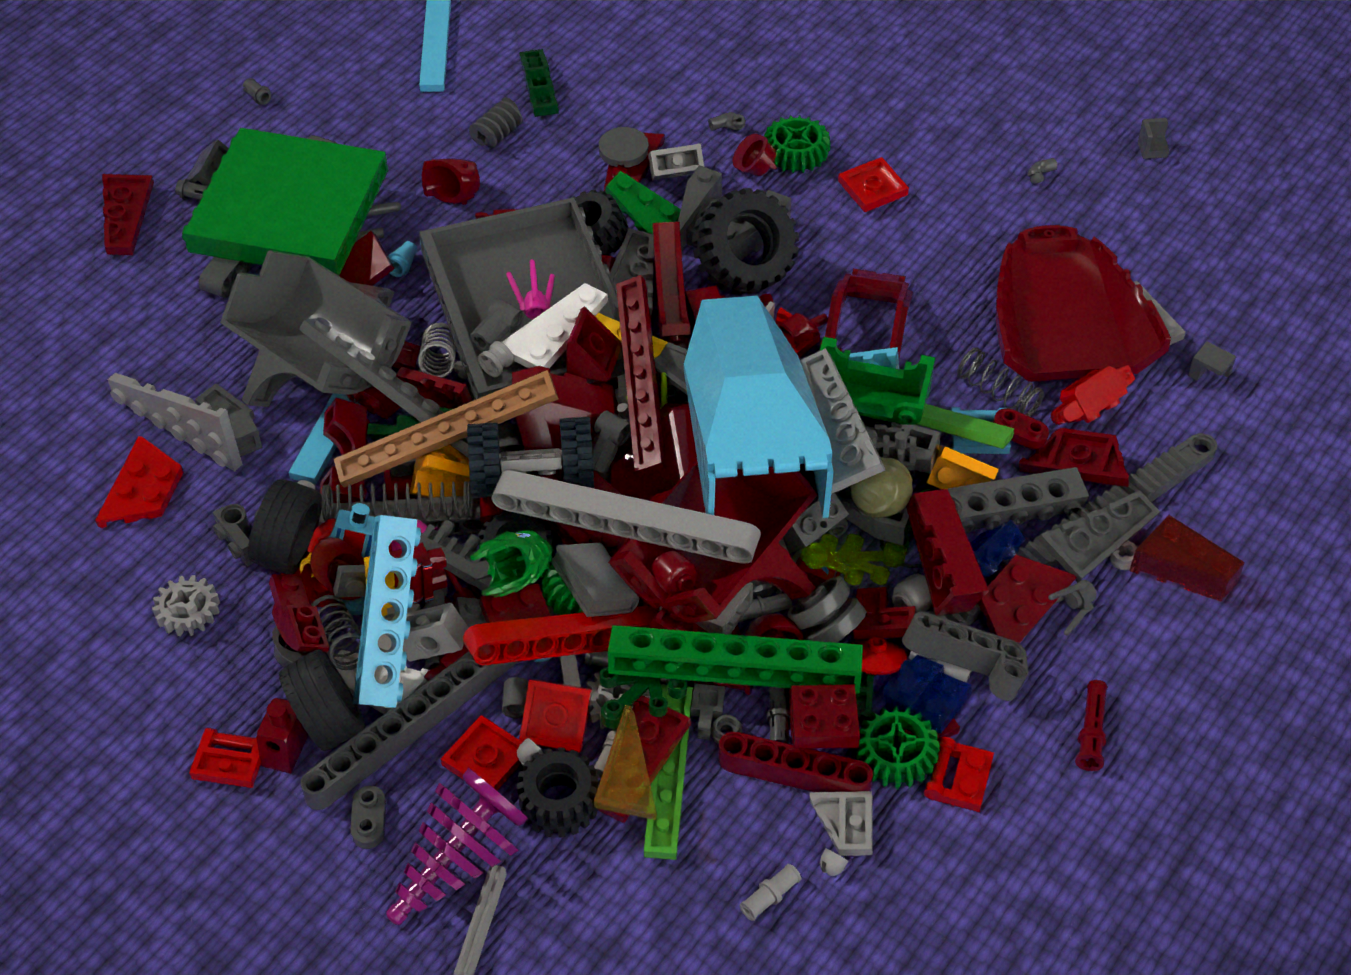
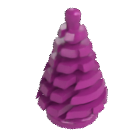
[386,768,528,925]

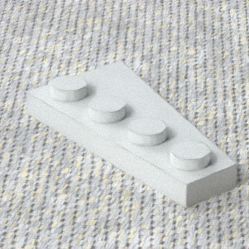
[502,283,608,368]

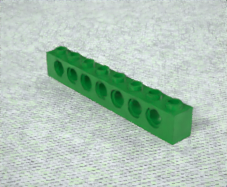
[608,625,863,694]

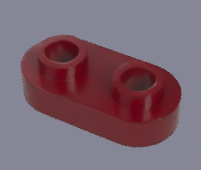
[993,408,1049,449]

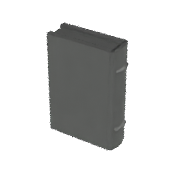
[551,543,639,617]

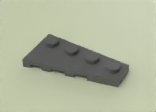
[1037,490,1160,582]

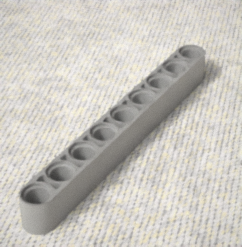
[491,470,761,564]

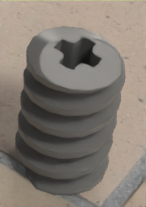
[469,97,523,148]

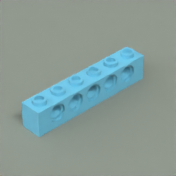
[353,515,421,708]

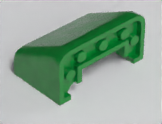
[820,337,935,425]

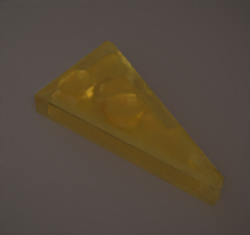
[594,705,657,820]

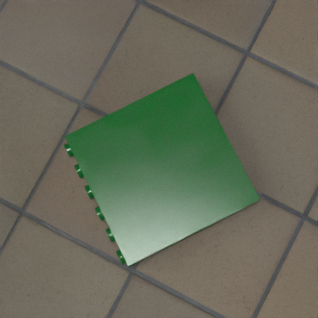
[182,127,388,276]

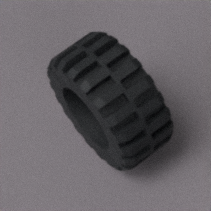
[692,188,799,295]

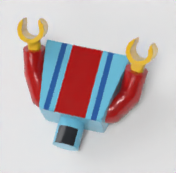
[299,503,392,577]

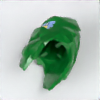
[470,530,554,597]

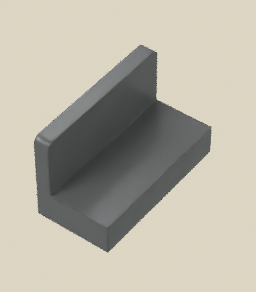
[187,139,229,186]

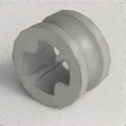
[1110,541,1139,570]

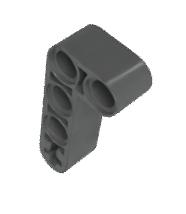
[902,612,1028,701]

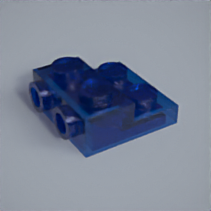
[970,520,1025,578]
[883,655,972,734]

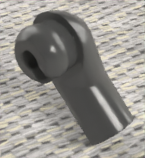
[708,112,746,131]
[1027,158,1057,184]

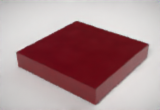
[339,231,395,286]

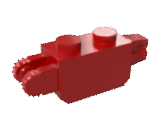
[1050,365,1136,425]

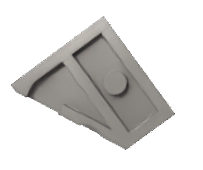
[810,791,873,856]

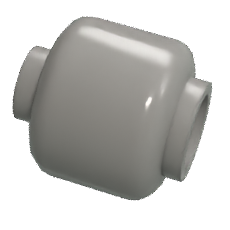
[892,573,933,613]

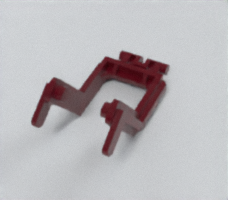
[820,268,913,359]

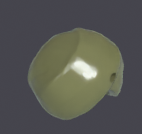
[849,457,912,518]

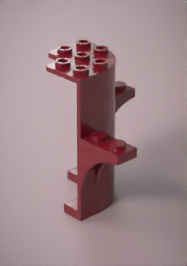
[608,461,818,623]

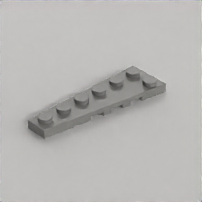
[800,348,885,494]

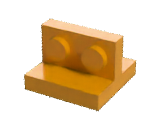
[409,444,470,498]
[926,445,999,489]

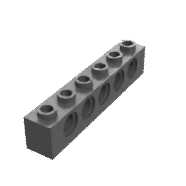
[948,467,1089,533]

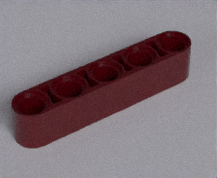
[719,732,873,792]

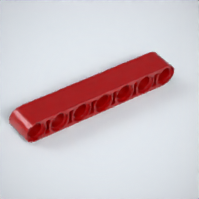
[463,606,658,665]

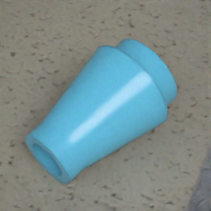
[388,241,417,277]

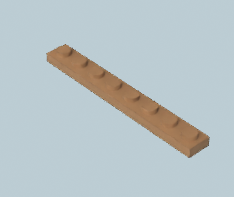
[334,370,559,488]

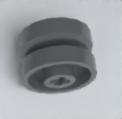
[787,576,867,643]

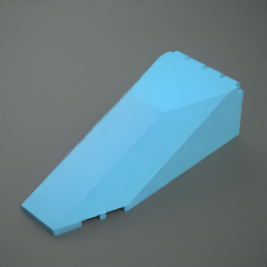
[684,296,834,518]

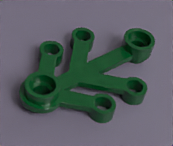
[600,667,687,729]

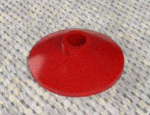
[851,637,907,675]

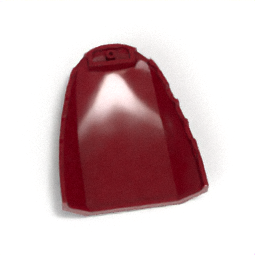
[996,225,1171,382]

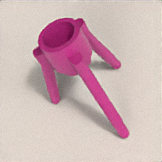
[506,259,555,319]

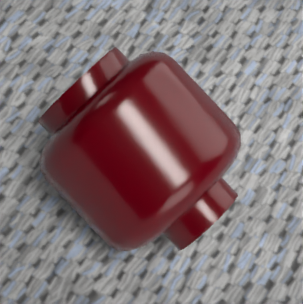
[651,551,697,596]

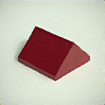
[567,306,622,382]

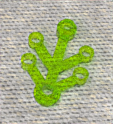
[800,534,907,585]

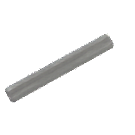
[453,865,507,975]

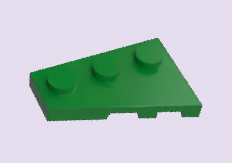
[605,171,681,234]

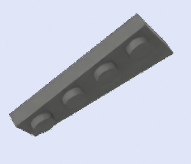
[610,228,654,316]

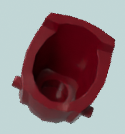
[422,158,480,205]

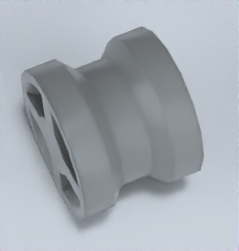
[478,341,514,377]

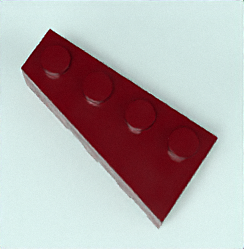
[906,489,989,616]

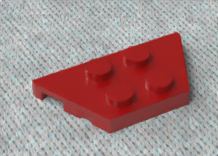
[95,436,184,528]

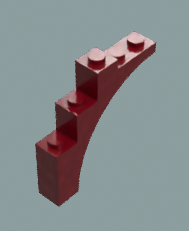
[652,222,690,349]

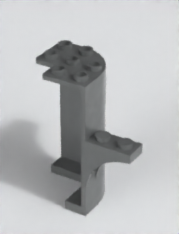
[220,251,412,407]

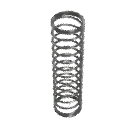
[322,481,474,521]

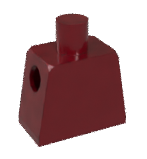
[257,698,308,774]

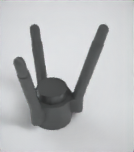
[1048,579,1097,636]

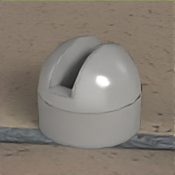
[517,738,544,765]
[820,848,849,876]

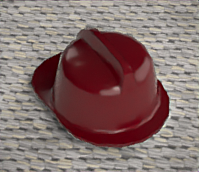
[733,134,777,176]
[310,537,364,600]

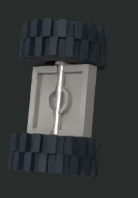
[467,417,594,498]

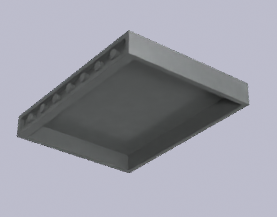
[419,197,625,400]

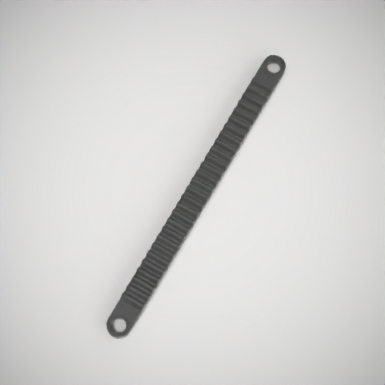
[928,433,1218,626]

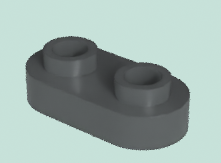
[351,786,386,849]

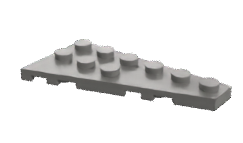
[107,373,243,472]

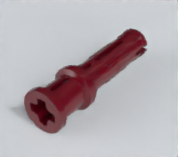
[1075,680,1108,771]

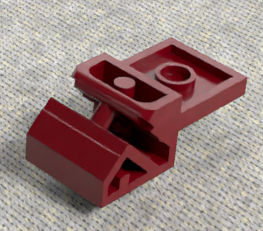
[788,684,860,749]

